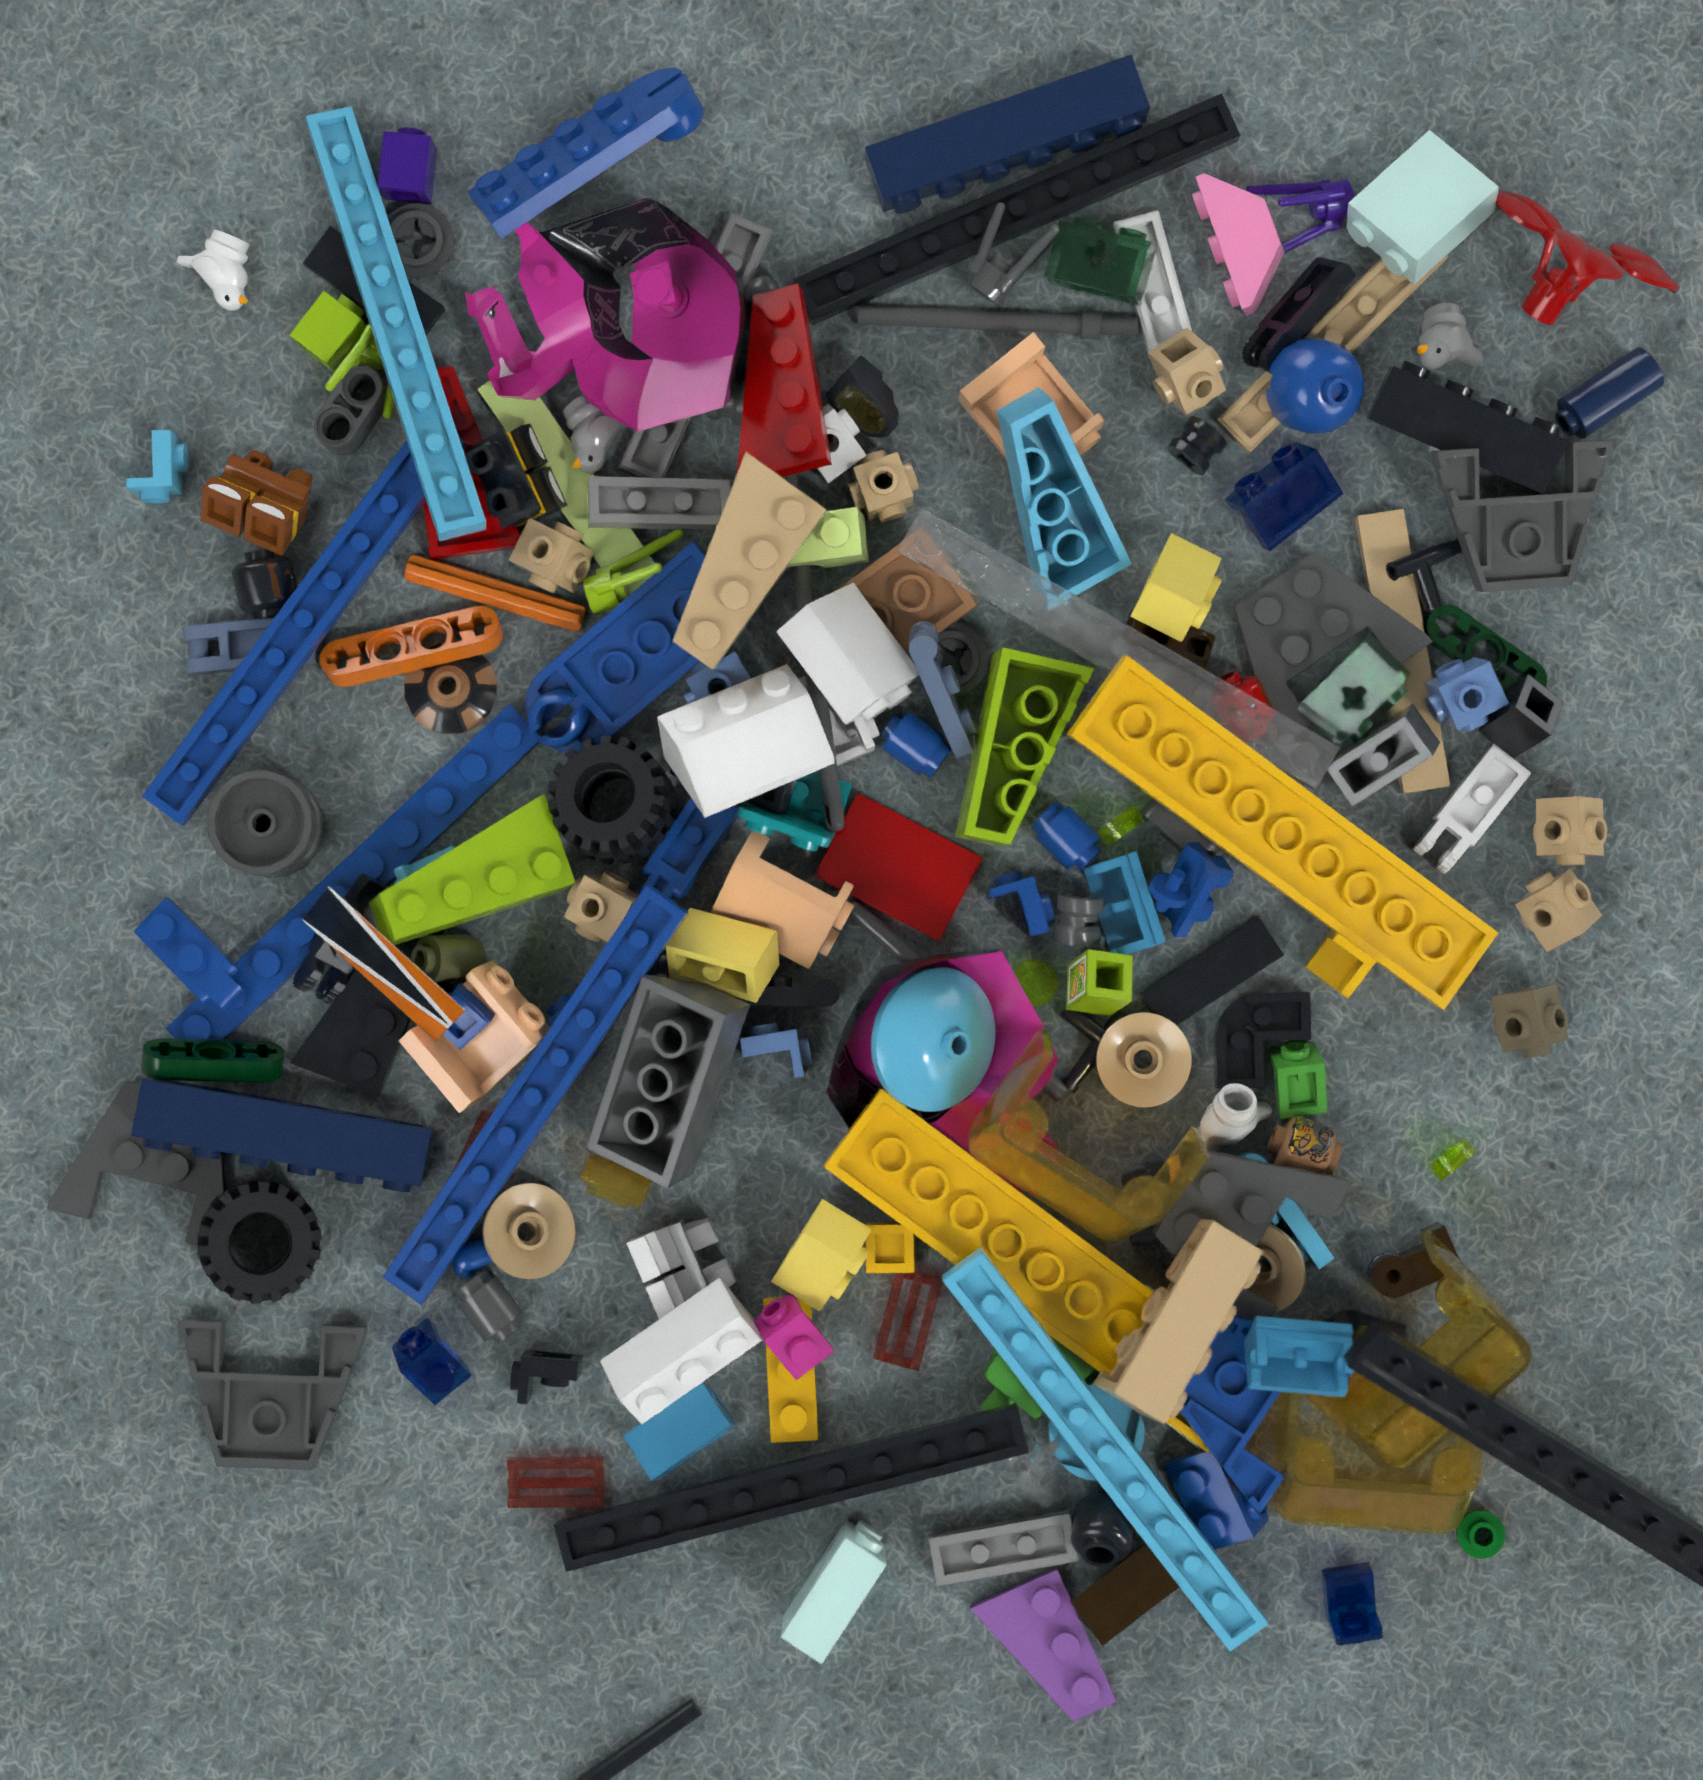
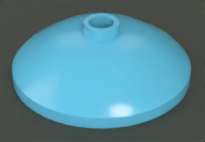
[871,966,996,1112]

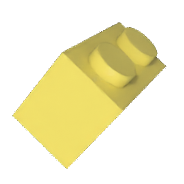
[1130,533,1222,642]
[666,908,779,1003]
[771,1199,872,1312]

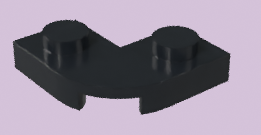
[1214,992,1311,1089]

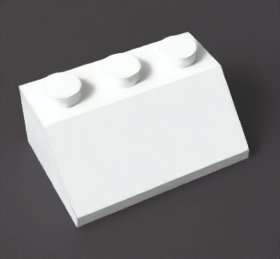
[657,664,835,817]
[600,1277,763,1424]

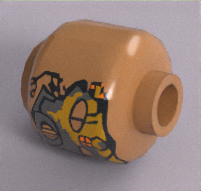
[1267,1115,1342,1176]

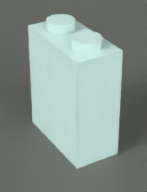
[1346,130,1499,285]
[781,1519,887,1664]

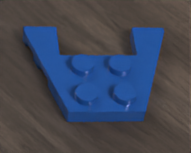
[1180,1315,1352,1513]

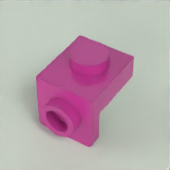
[754,1293,834,1380]

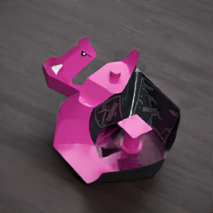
[465,198,745,431]
[826,948,1060,1191]

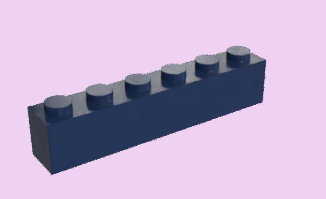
[865,55,1150,214]
[131,1077,433,1193]

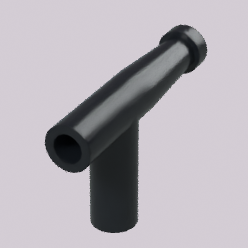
[1386,537,1463,612]
[1060,1009,1128,1093]

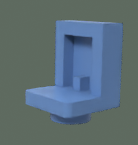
[740,1023,813,1078]

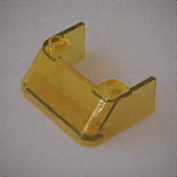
[968,1028,1209,1242]
[1303,1229,1532,1474]
[1272,1392,1482,1534]

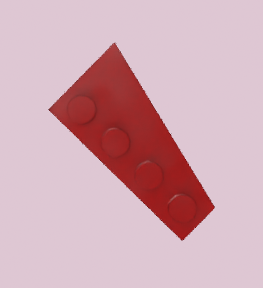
[736,283,832,477]
[423,366,521,560]

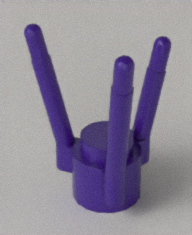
[1246,179,1354,254]

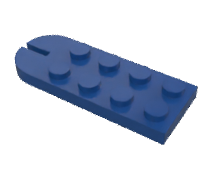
[467,68,704,239]
[526,540,756,753]

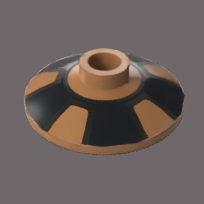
[404,642,497,735]

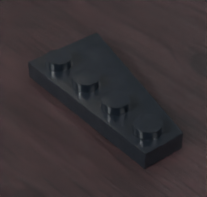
[290,929,446,1097]

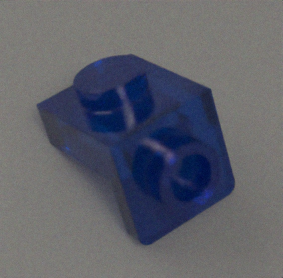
[392,1318,472,1405]
[1321,1562,1383,1646]

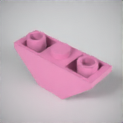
[1192,173,1285,316]

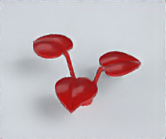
[1495,191,1680,325]

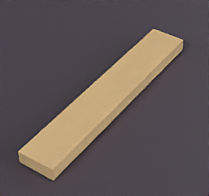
[1216,255,1448,454]
[1355,509,1450,794]

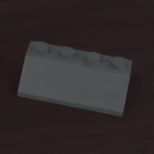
[587,974,750,1189]

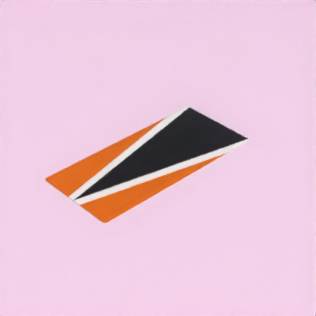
[303,887,465,1041]

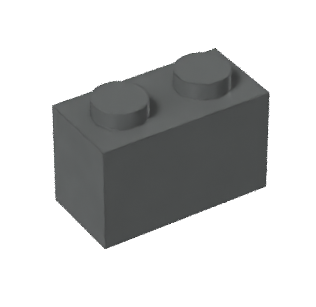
[1325,704,1440,807]

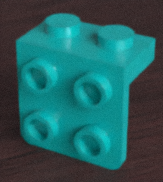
[737,770,854,851]

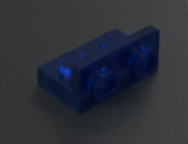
[1225,442,1344,551]

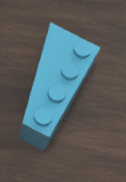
[996,387,1132,611]

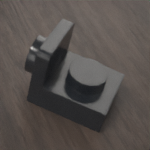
[510,1350,583,1404]

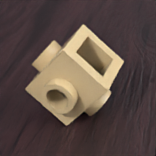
[1148,328,1226,415]
[847,450,919,523]
[509,518,595,594]
[1533,796,1607,866]
[1515,868,1602,952]
[564,870,639,942]

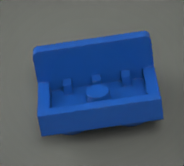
[1164,1448,1268,1550]

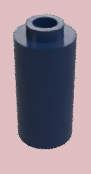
[1555,347,1664,439]

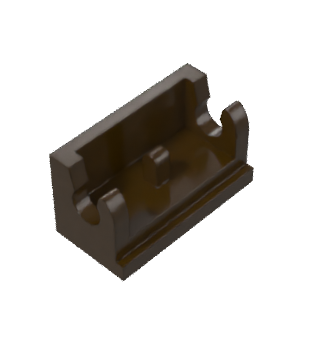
[1070,1543,1179,1646]

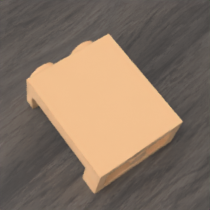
[958,332,1105,458]
[710,831,854,969]
[399,960,550,1113]

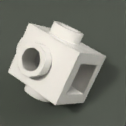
[816,404,866,483]

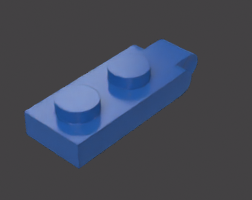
[638,798,739,900]
[133,897,245,1010]

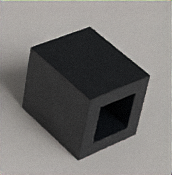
[1478,674,1564,758]

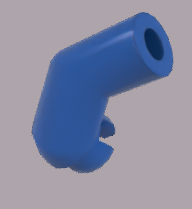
[453,1235,492,1278]

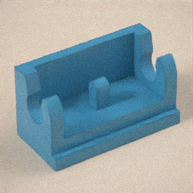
[1083,851,1166,955]
[1244,1316,1354,1397]
[623,1382,737,1481]

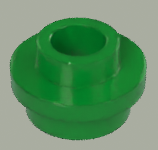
[1456,1509,1505,1559]

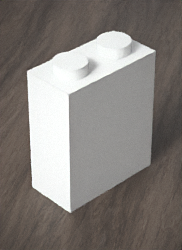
[777,583,919,725]

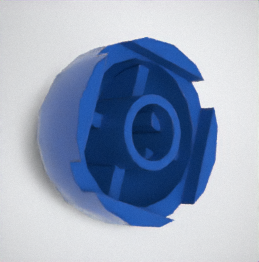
[1266,338,1364,434]

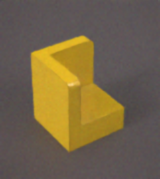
[1304,930,1377,999]
[866,1222,916,1273]

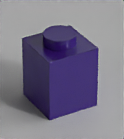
[378,127,437,204]

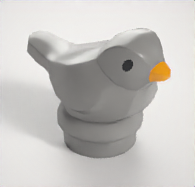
[1417,303,1483,370]
[563,394,628,474]

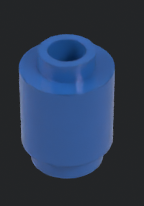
[880,711,952,778]
[1031,801,1101,871]

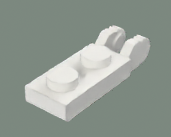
[1413,744,1531,874]

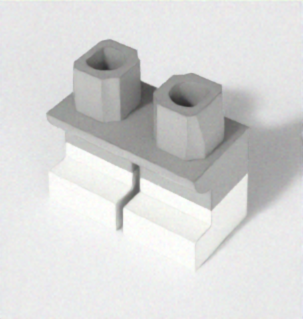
[626,1217,737,1319]

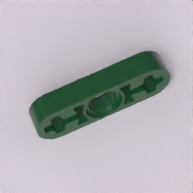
[1423,605,1547,690]
[141,1038,285,1082]

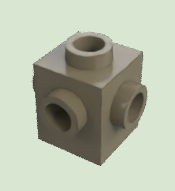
[1491,984,1568,1058]

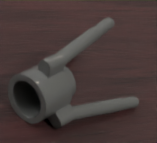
[968,202,1065,306]

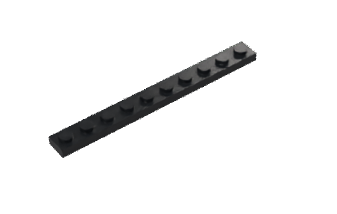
[793,93,1241,325]
[1343,1320,1703,1587]
[554,1402,1029,1572]

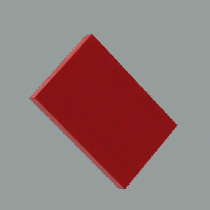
[814,793,983,942]

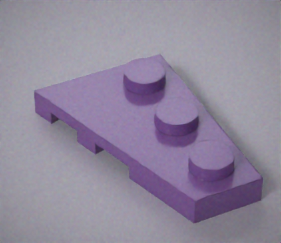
[970,1566,1117,1721]

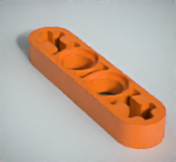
[319,606,504,687]

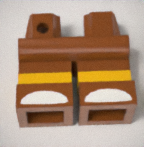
[200,449,313,556]

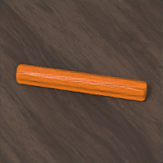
[404,554,586,632]

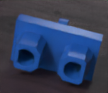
[1149,842,1233,937]

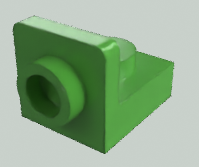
[1268,1040,1327,1119]

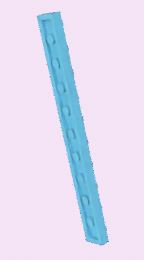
[306,106,486,541]
[942,1247,1269,1652]

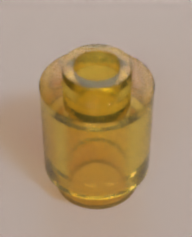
[580,1154,652,1210]

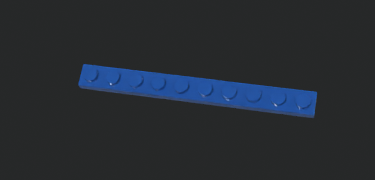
[142,438,467,826]
[166,704,542,1040]
[382,885,689,1305]

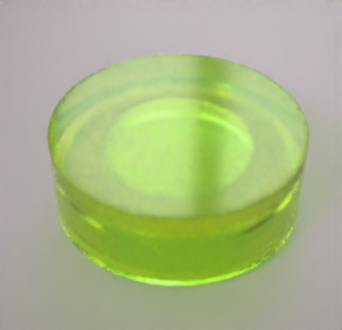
[1096,805,1144,846]
[1013,959,1058,1007]
[1429,1138,1477,1181]

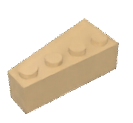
[673,452,826,670]
[1093,1219,1263,1424]

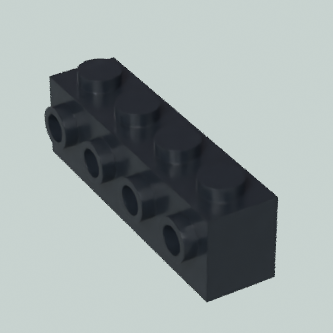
[1367,361,1569,494]

